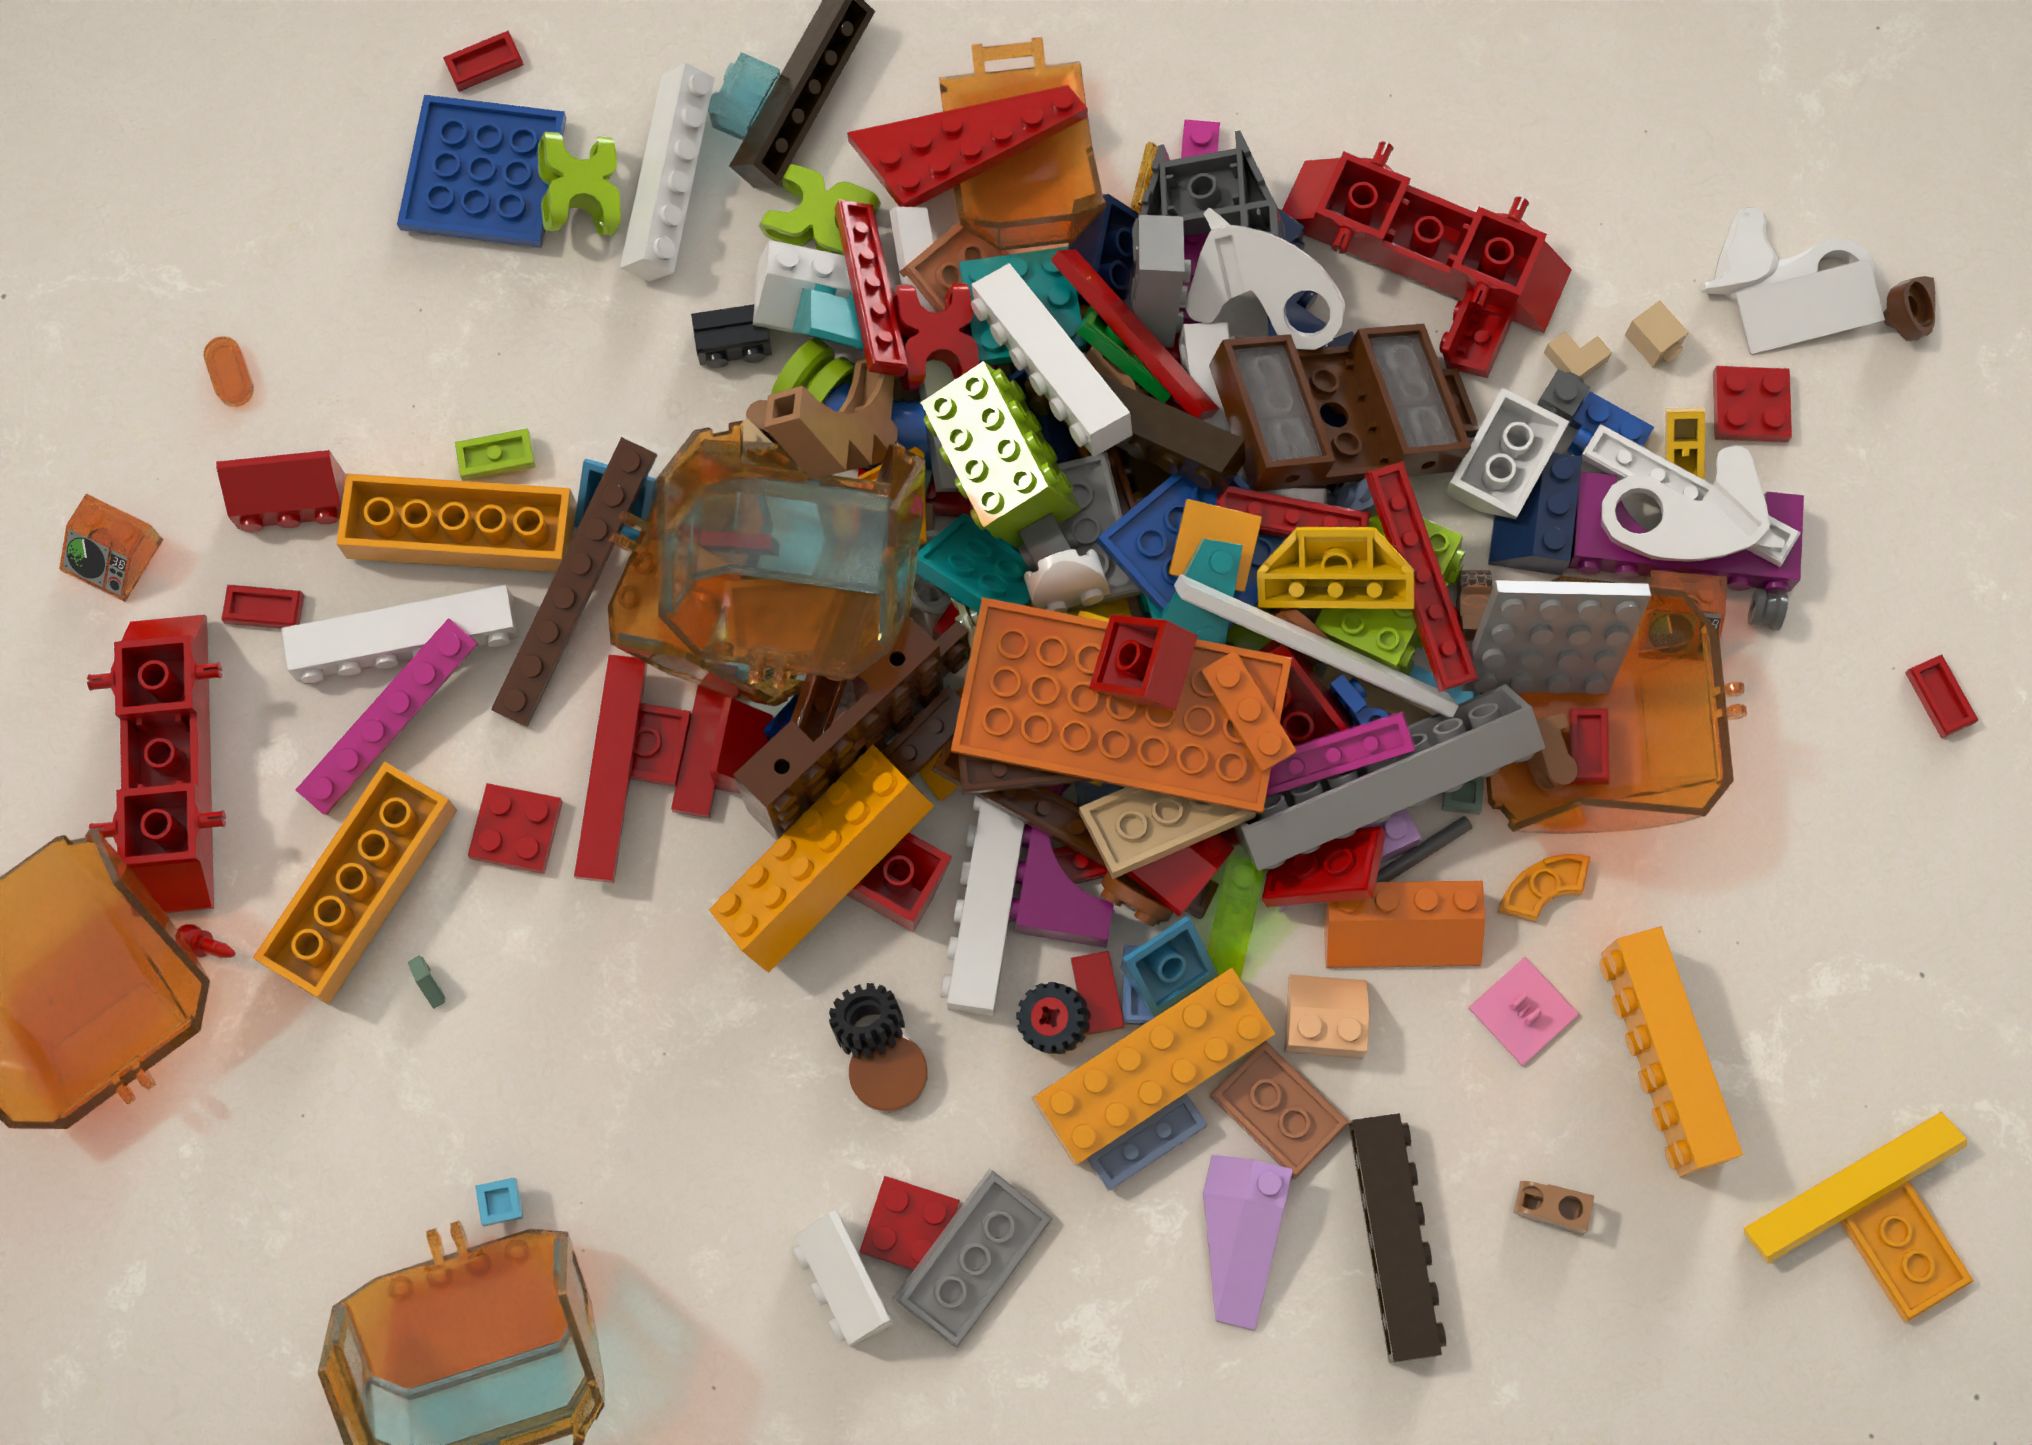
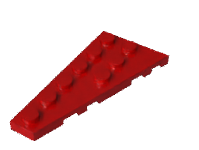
[847,85,1088,207]

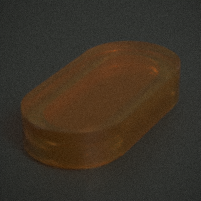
[203,336,254,407]

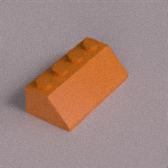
[1323,881,1485,968]

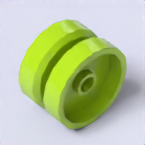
[771,338,855,403]

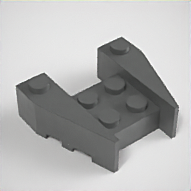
[1132,130,1286,265]

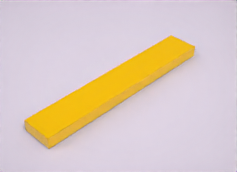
[1743,1111,1967,1264]

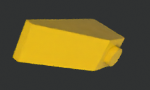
[1665,408,1705,480]

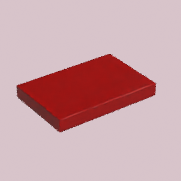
[1261,826,1386,907]

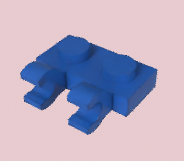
[1567,391,1654,475]
[1329,674,1389,726]

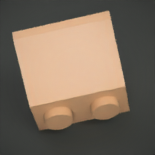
[1284,974,1369,1059]

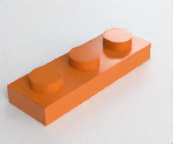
[1201,650,1297,773]

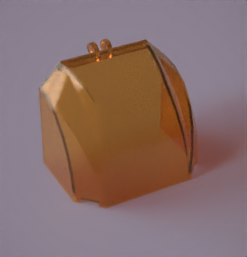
[1480,575,1747,834]
[0,829,210,1129]

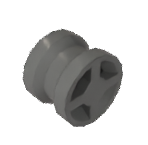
[1747,588,1789,631]

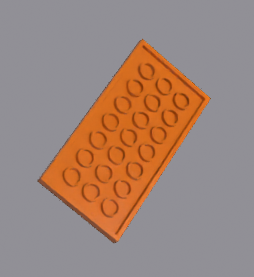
[951,597,1292,814]

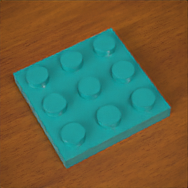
[959,246,1087,366]
[908,513,1032,613]

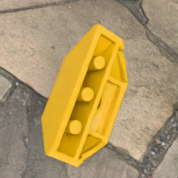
[1257,527,1415,609]

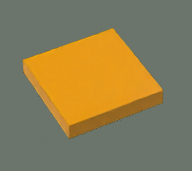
[1168,499,1262,593]

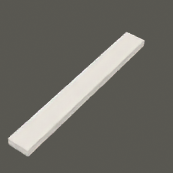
[889,206,960,492]
[1174,574,1459,718]

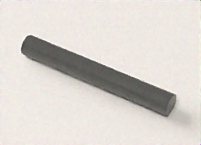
[1376,816,1473,882]

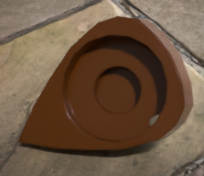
[1883,276,1935,341]

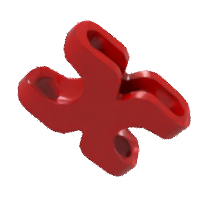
[892,283,979,391]

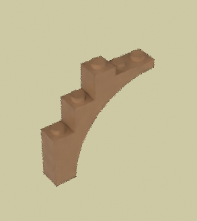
[764,357,898,480]

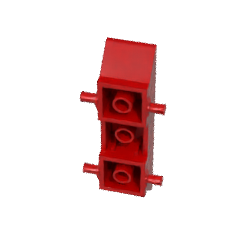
[1282,141,1572,334]
[87,614,226,916]

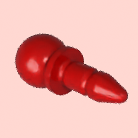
[173,924,236,958]

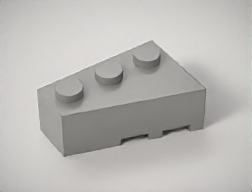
[1130,215,1191,348]

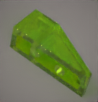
[1207,855,1265,980]

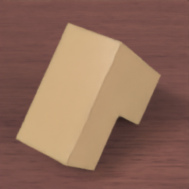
[1544,331,1612,379]

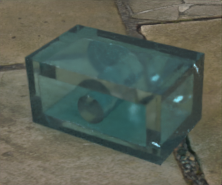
[708,52,780,141]

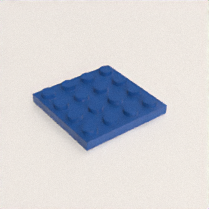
[397,95,567,248]
[1096,474,1286,629]

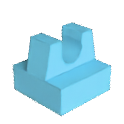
[475,1177,524,1227]

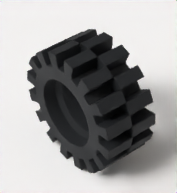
[829,983,905,1059]

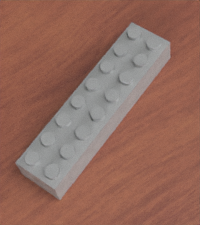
[1233,684,1546,871]

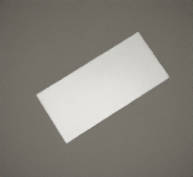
[1736,259,1885,355]

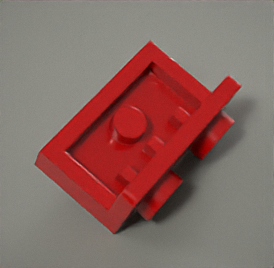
[1439,290,1514,378]

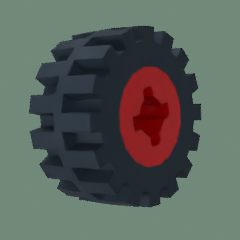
[1016,982,1091,1055]

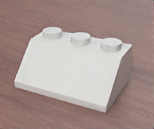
[753,240,852,336]
[1446,387,1569,519]
[793,1209,894,1347]

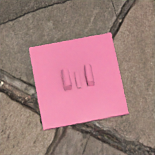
[1468,957,1579,1066]

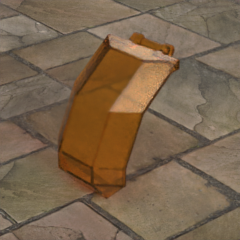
[939,37,1106,251]

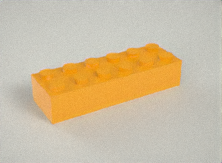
[336,473,577,573]
[709,745,934,973]
[253,761,457,1005]
[1599,926,1743,1177]
[1031,968,1275,1164]

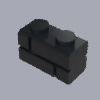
[691,304,772,368]

